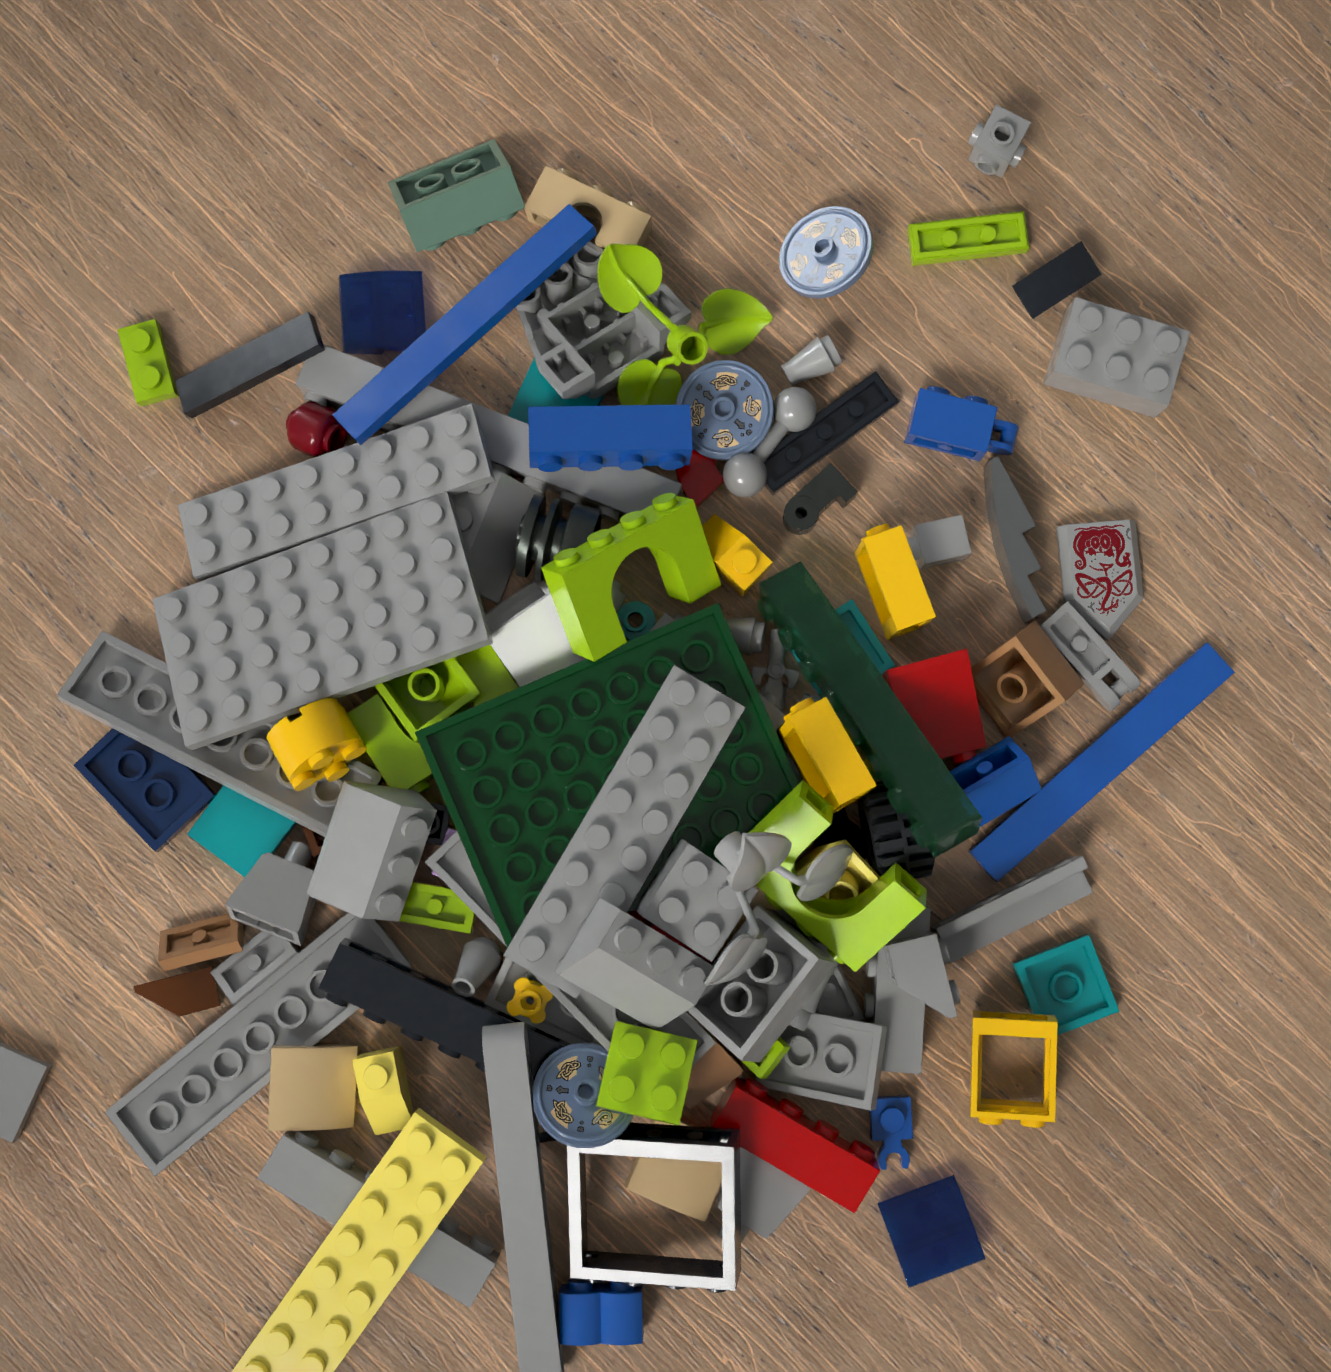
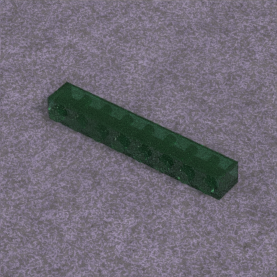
[757,561,982,858]

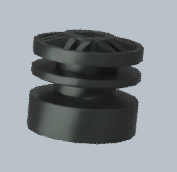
[515,494,602,582]

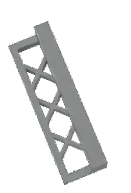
[930,856,1093,964]

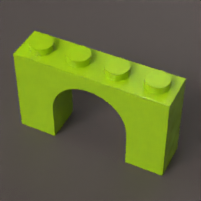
[541,493,721,662]
[347,645,519,794]
[749,780,927,972]

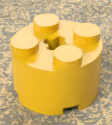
[267,698,367,791]

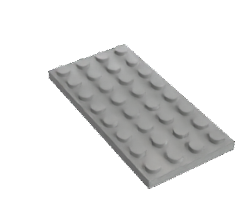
[152,492,493,750]

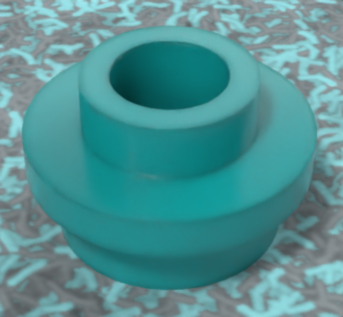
[617,601,655,640]

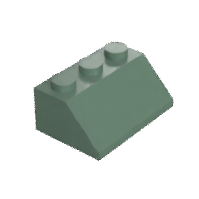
[388,139,525,252]

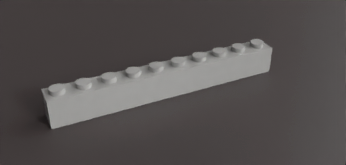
[295,345,682,522]

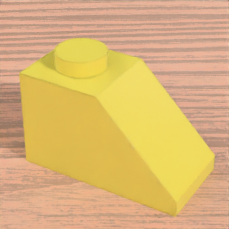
[352,1045,414,1135]

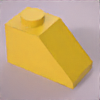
[702,514,773,597]

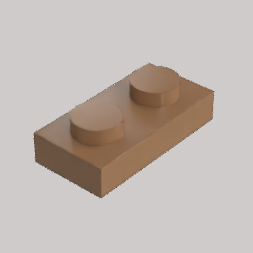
[158,913,244,971]

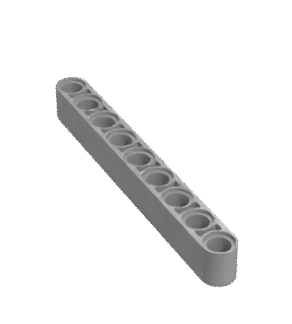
[482,1022,564,1372]

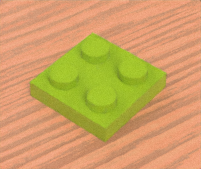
[596,1021,698,1126]

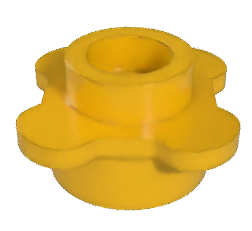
[507,977,553,1024]

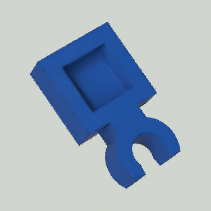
[869,1095,913,1170]

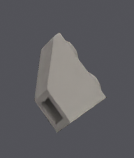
[883,932,960,1018]

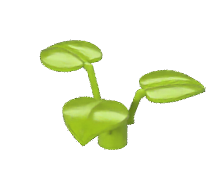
[597,243,773,405]

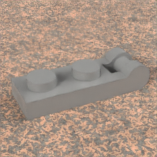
[1040,601,1141,712]

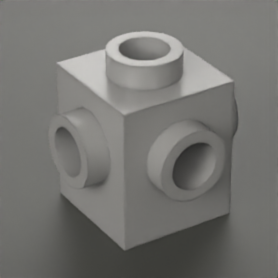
[968,104,1031,178]

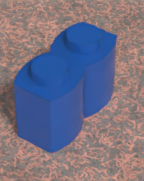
[559,1278,644,1346]

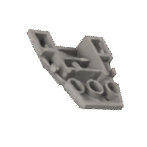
[516,241,691,399]

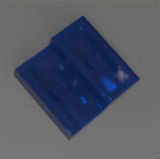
[338,271,426,355]
[877,1175,986,1289]

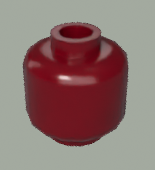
[286,401,347,458]

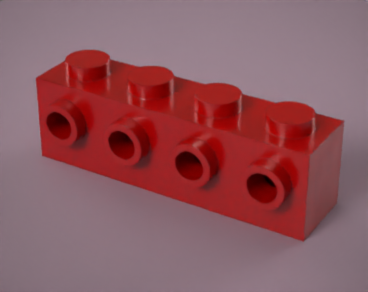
[711,1077,880,1213]

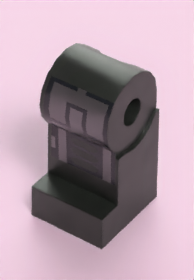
[782,463,858,535]

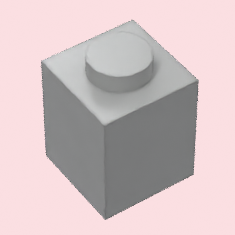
[907,515,972,570]

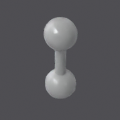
[723,387,817,497]

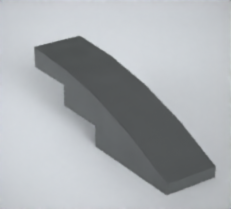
[983,456,1046,623]

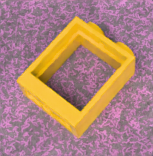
[854,523,936,640]
[777,697,877,813]
[970,1010,1058,1128]

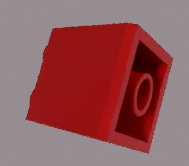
[877,649,986,774]

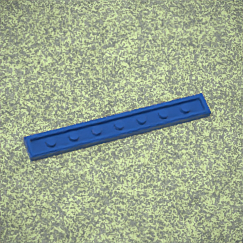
[332,204,597,446]
[968,643,1235,882]

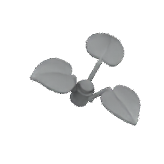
[703,831,854,986]

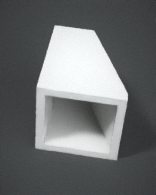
[485,579,586,687]

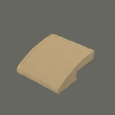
[267,1043,359,1131]
[624,1119,722,1222]

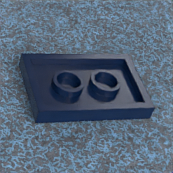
[73,728,217,852]

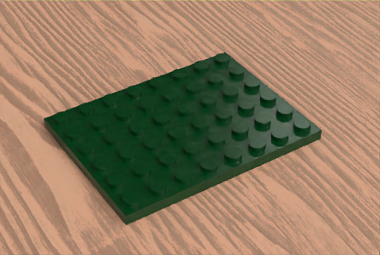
[415,603,799,964]

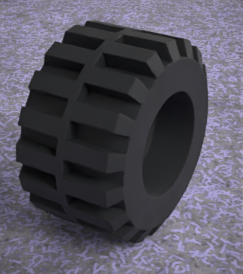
[858,775,935,879]

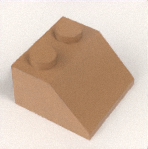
[971,620,1085,737]

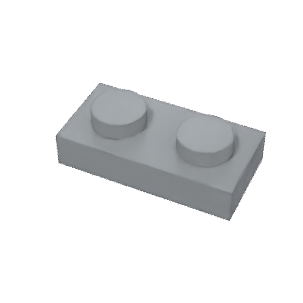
[210,931,300,1005]

